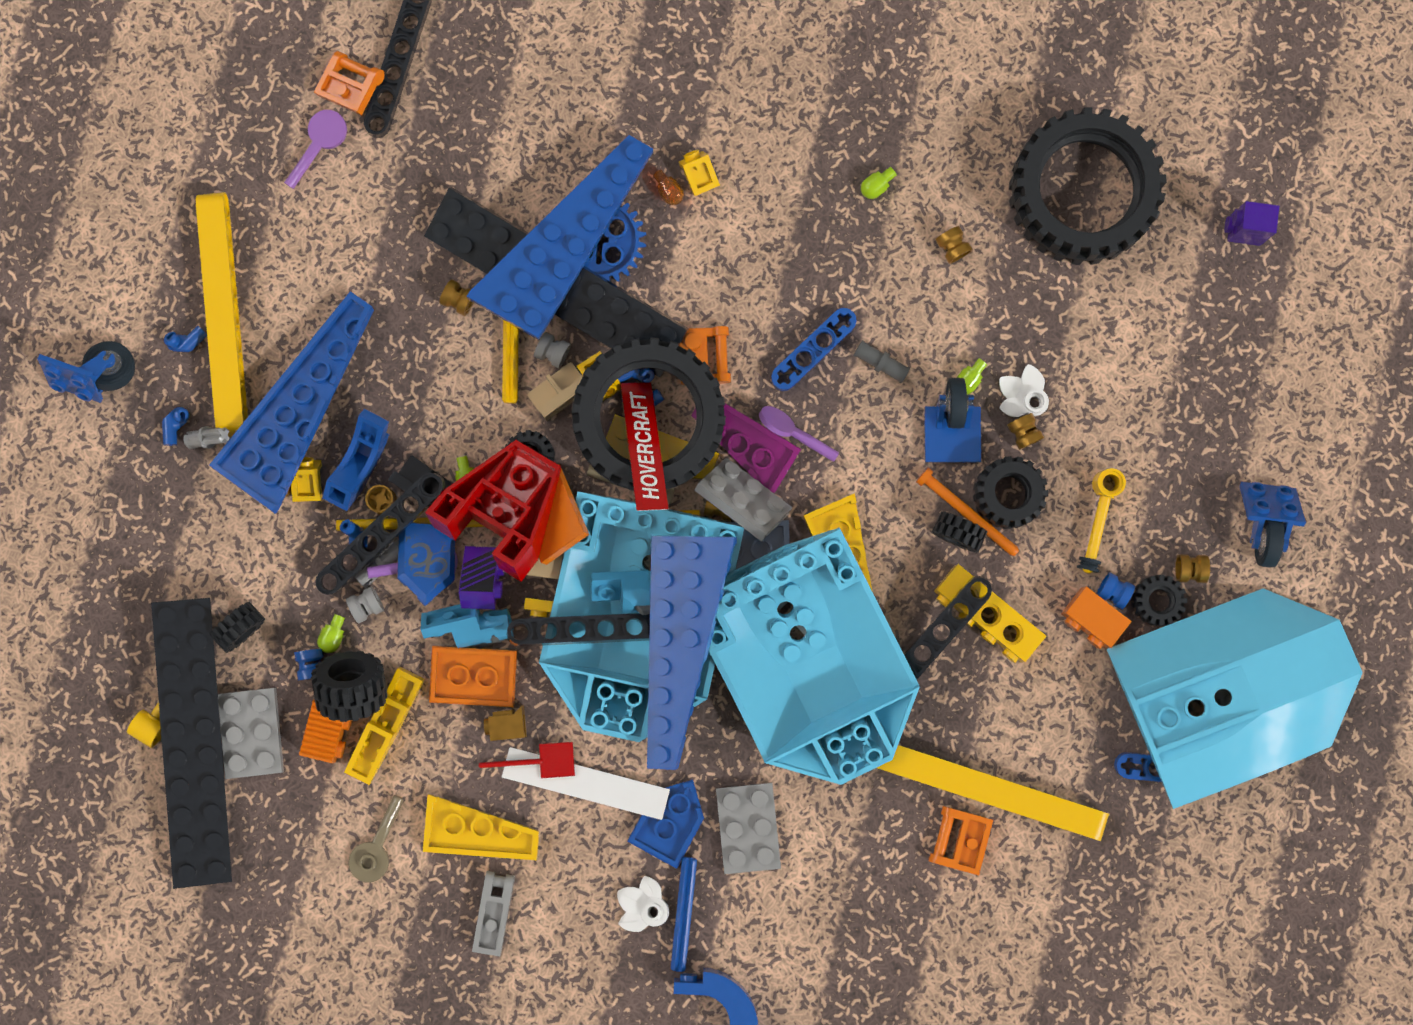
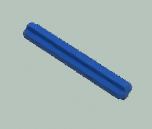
[670,857,697,972]

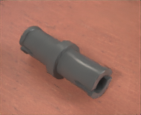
[853,340,910,383]

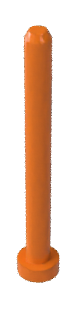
[916,467,1019,556]

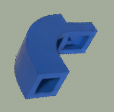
[322,409,389,511]
[673,967,758,1025]

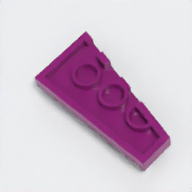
[691,403,801,494]

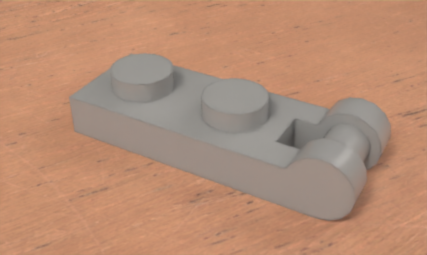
[472,871,515,957]

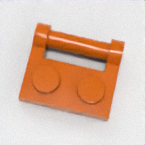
[314,51,385,115]
[680,326,731,385]
[929,806,993,876]

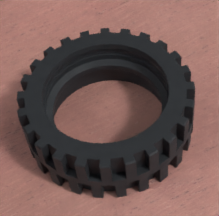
[1008,107,1167,265]
[572,337,726,491]

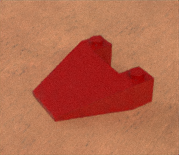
[425,440,561,582]

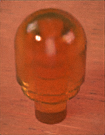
[653,169,684,205]

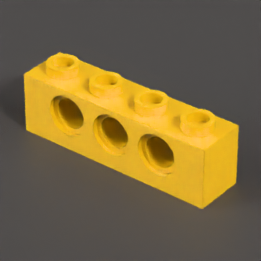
[934,564,1046,663]

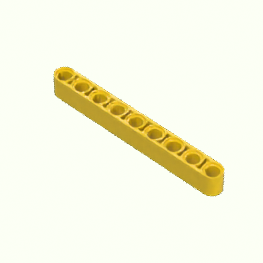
[195,192,248,437]
[877,745,1109,841]

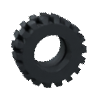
[973,456,1048,529]
[311,651,387,722]

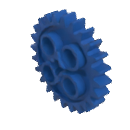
[584,203,647,282]

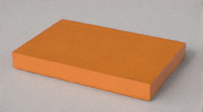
[539,464,589,565]
[429,645,518,707]

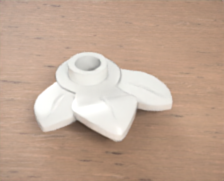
[999,364,1049,417]
[617,876,669,932]

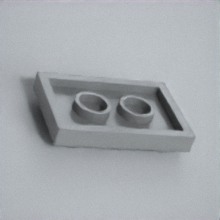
[694,458,792,542]
[218,688,284,779]
[716,782,781,874]

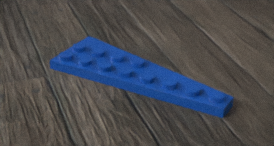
[467,135,653,340]
[209,291,374,514]
[647,536,737,770]

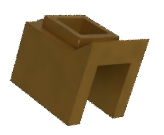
[484,705,527,741]

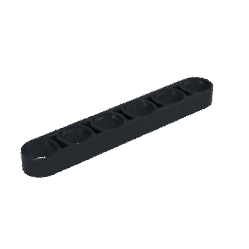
[363,0,432,138]
[315,473,446,595]
[904,576,992,680]
[506,613,650,647]

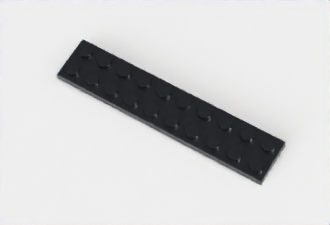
[424,187,689,377]
[151,598,232,889]

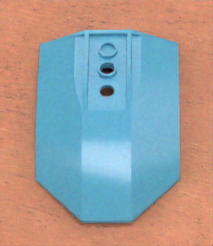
[539,491,744,742]
[709,527,920,785]
[1106,588,1363,809]

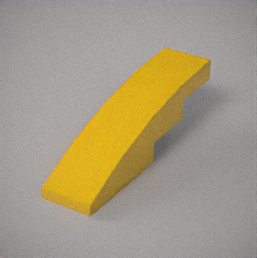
[344,667,425,785]

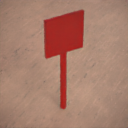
[478,742,575,778]

